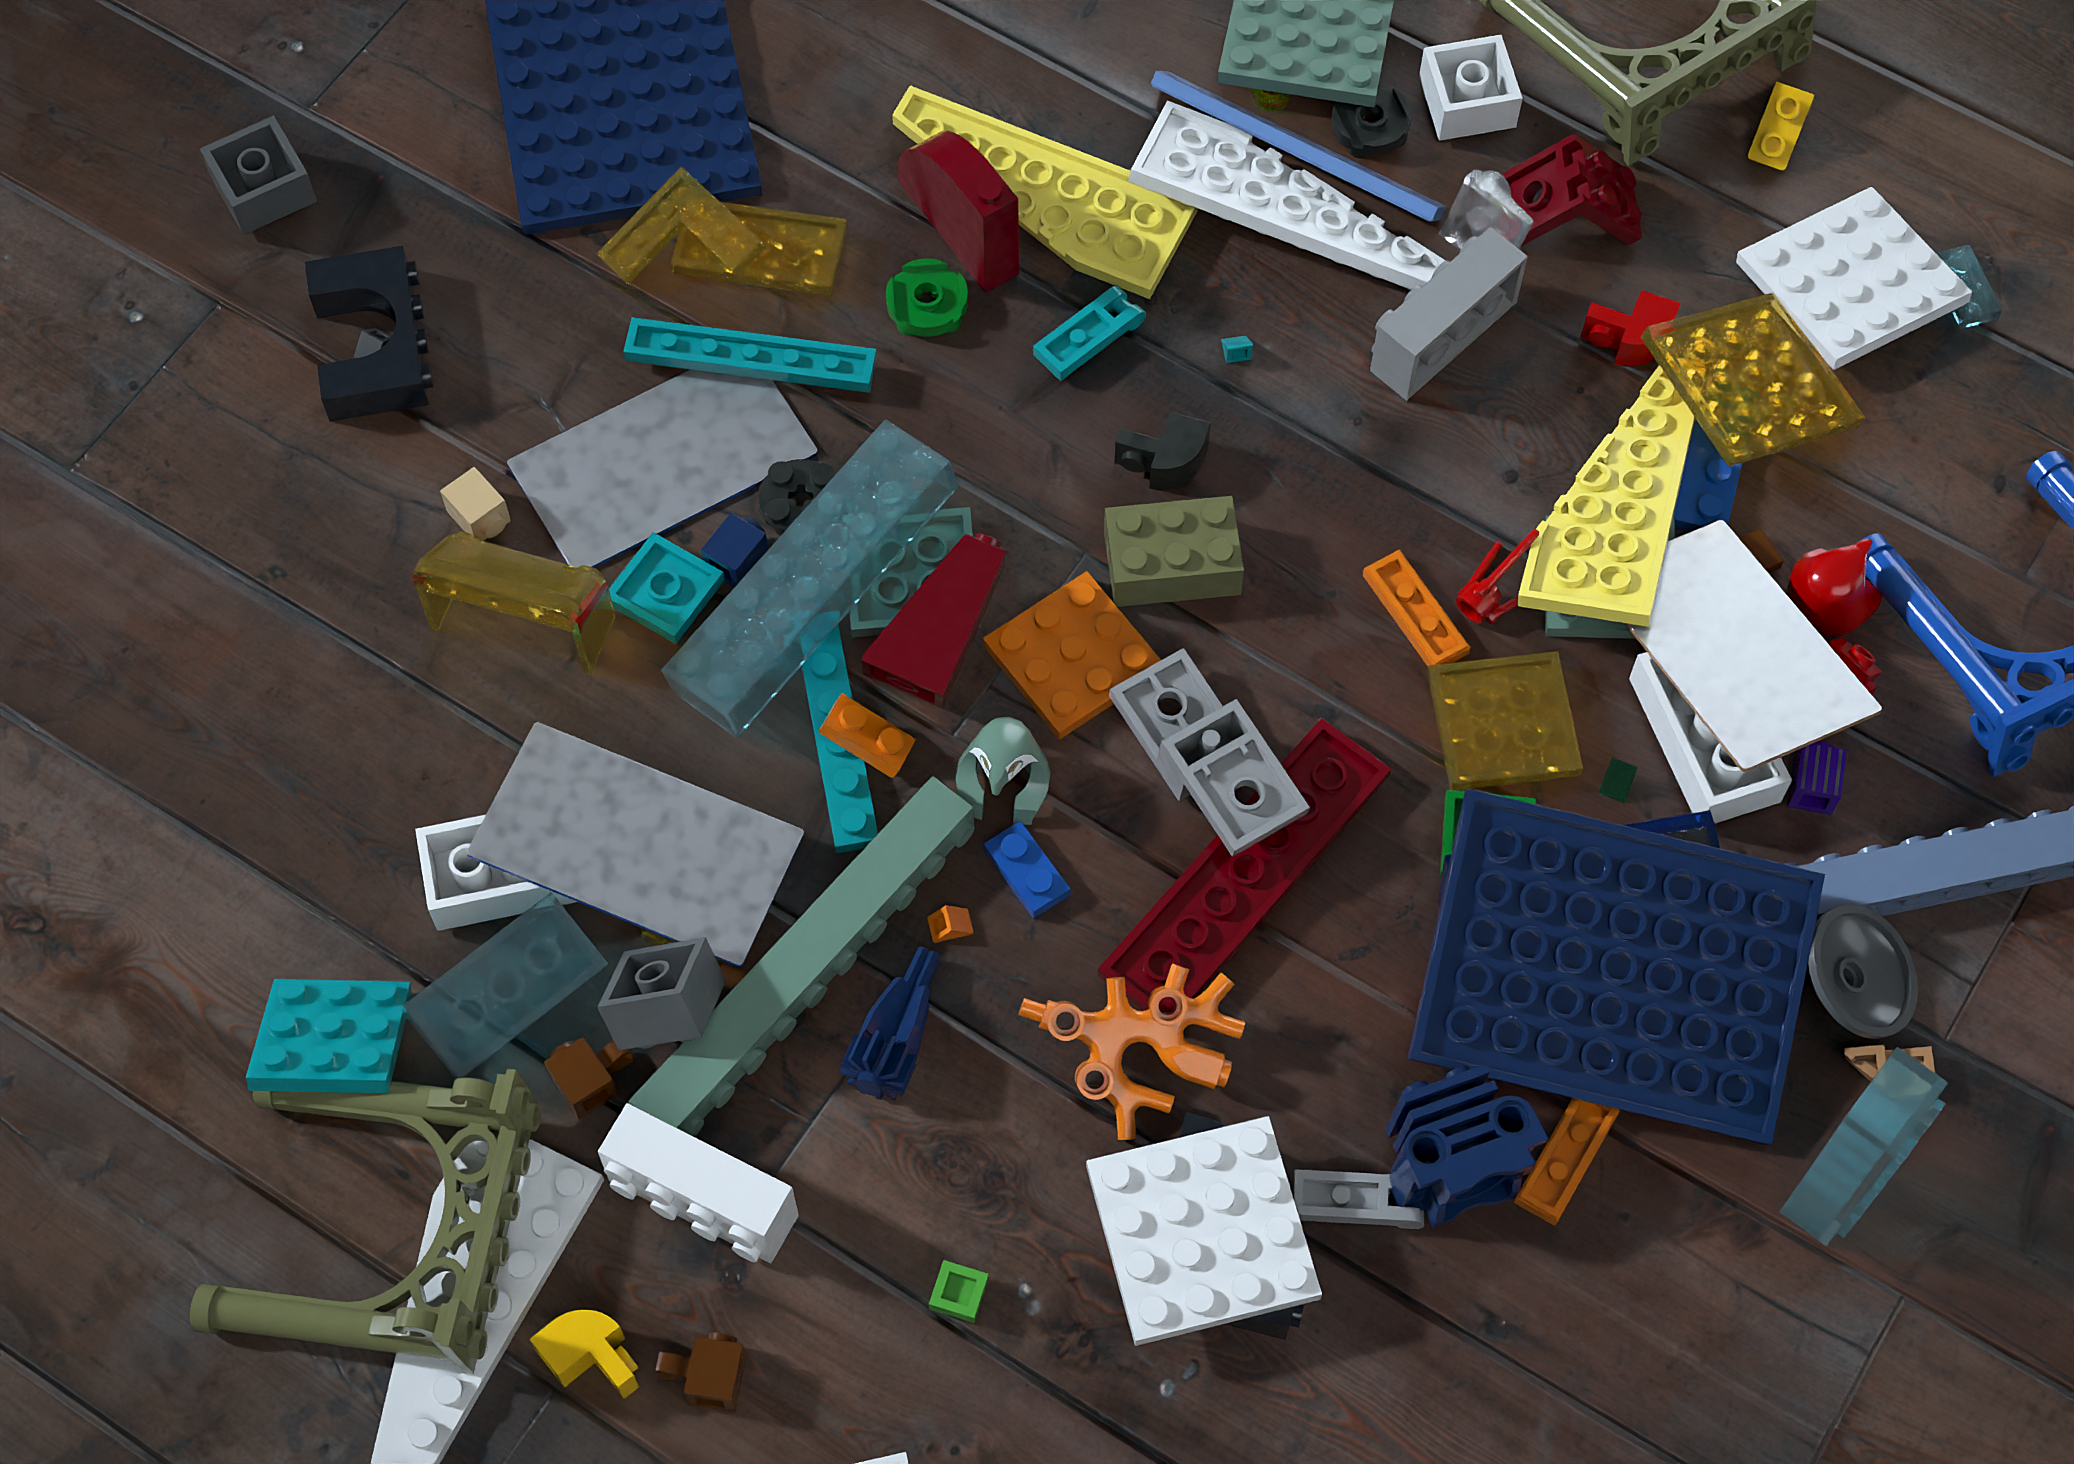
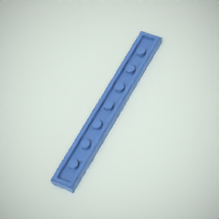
[1151,71,1447,221]

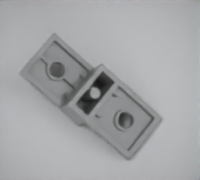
[1109,648,1310,857]

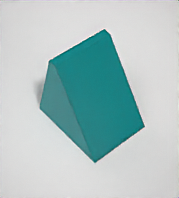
[1221,336,1253,363]

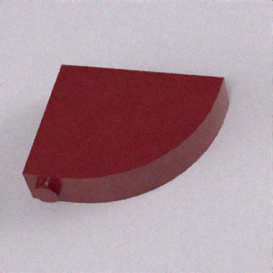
[898,131,1019,293]

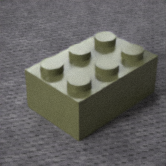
[1104,496,1244,607]

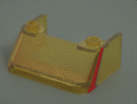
[412,532,616,674]

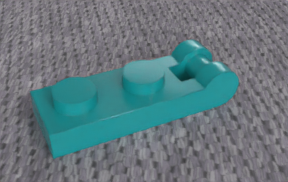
[1033,286,1146,381]

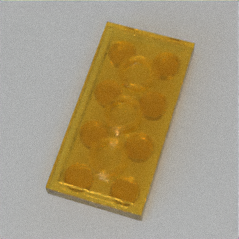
[671,198,847,296]

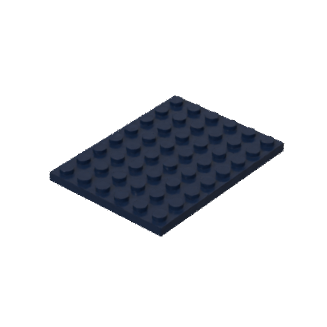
[485,0,763,235]
[1407,788,1825,1145]

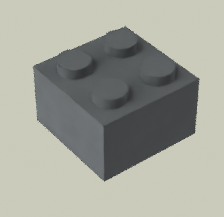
[199,115,317,235]
[597,937,726,1051]

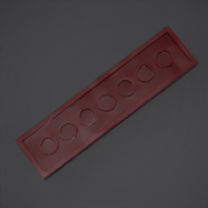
[1098,718,1391,1013]

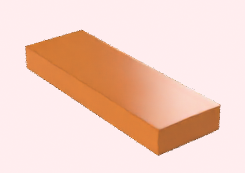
[1363,549,1471,673]
[1514,1099,1620,1226]

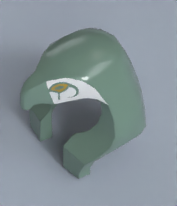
[956,717,1051,825]

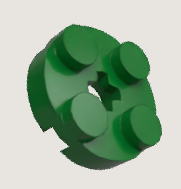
[886,259,968,337]

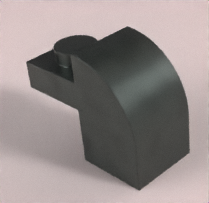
[1114,412,1211,490]

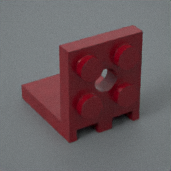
[1496,134,1642,248]

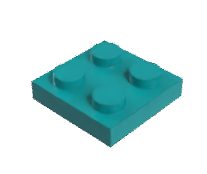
[604,532,725,644]

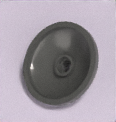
[1808,904,1918,1039]

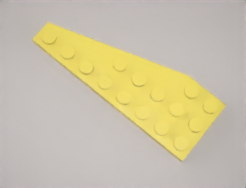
[892,86,1199,299]
[1518,359,1706,627]

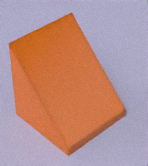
[927,905,974,943]

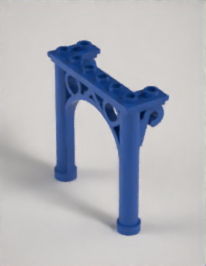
[1862,451,2074,777]

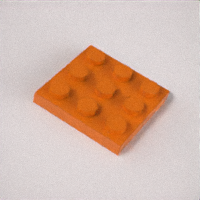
[983,571,1161,740]

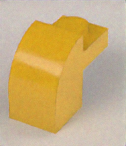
[529,1310,639,1399]

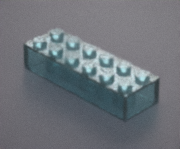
[1780,1047,1948,1246]

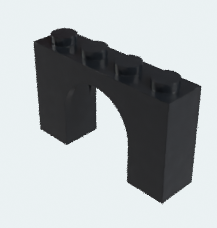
[305,246,434,422]

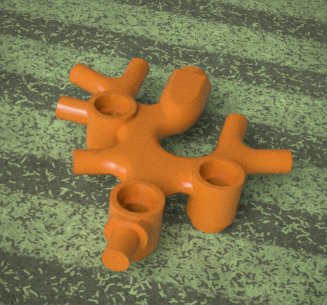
[1018,963,1245,1140]

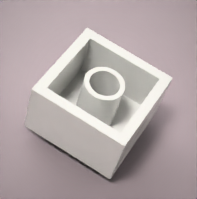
[1419,35,1523,141]

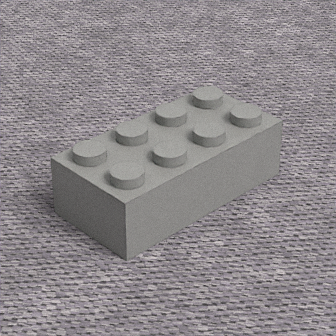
[1370,227,1528,401]

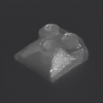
[1439,169,1534,250]

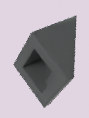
[354,327,391,358]

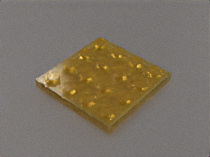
[1641,292,1865,467]

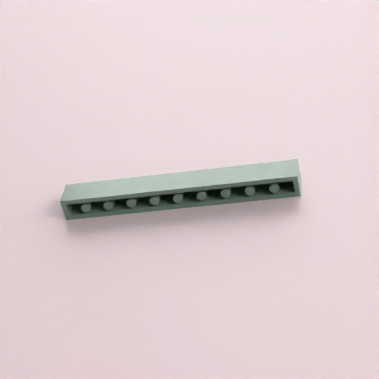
[629,776,975,1137]

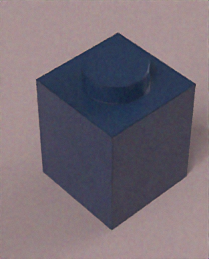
[701,513,769,591]

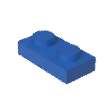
[983,821,1070,919]

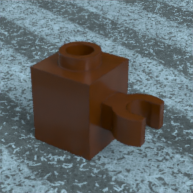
[544,1037,634,1120]
[655,1333,747,1412]

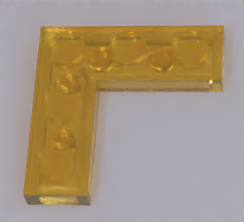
[597,167,766,284]

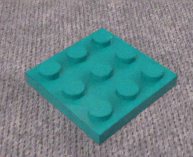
[246,979,412,1094]

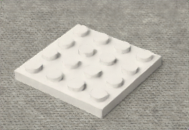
[1736,187,1972,370]
[1086,1116,1322,1346]

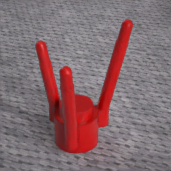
[1456,529,1540,624]

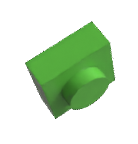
[929,1260,989,1323]

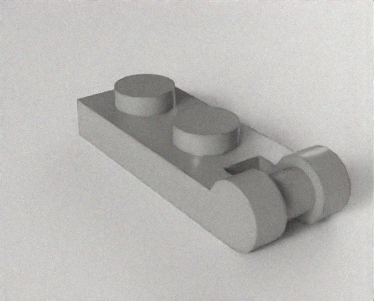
[1293,1169,1424,1229]

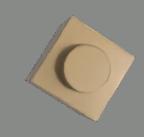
[440,467,511,545]

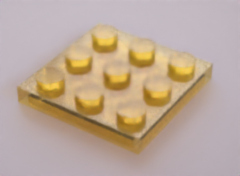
[1427,651,1583,790]

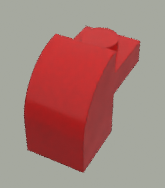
[1580,290,1681,367]

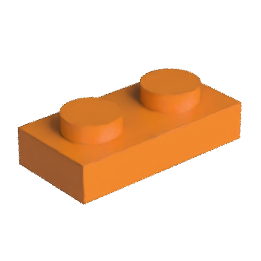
[818,693,916,779]

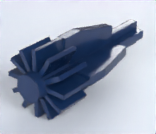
[840,947,940,1100]

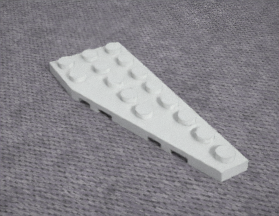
[1128,100,1445,290]
[371,1131,604,1464]

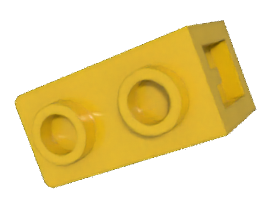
[1748,81,1815,171]

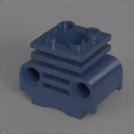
[1385,1064,1548,1229]

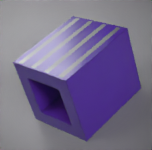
[1787,741,1847,815]

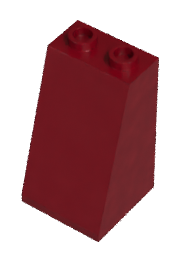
[861,533,1006,709]

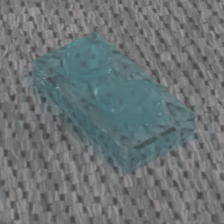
[1936,244,2002,329]

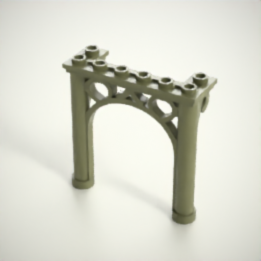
[1477,0,1817,166]
[190,1069,541,1374]

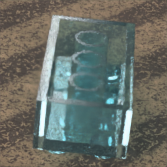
[401,892,608,1079]

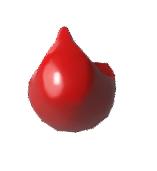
[1787,538,1882,636]

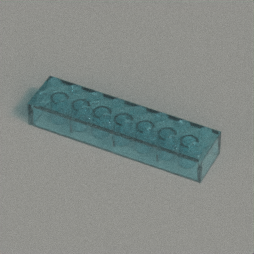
[661,419,959,738]

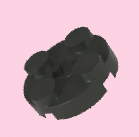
[1331,82,1412,158]
[758,459,844,541]

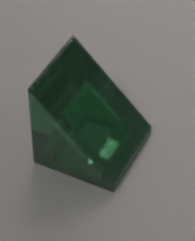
[1598,757,1638,803]

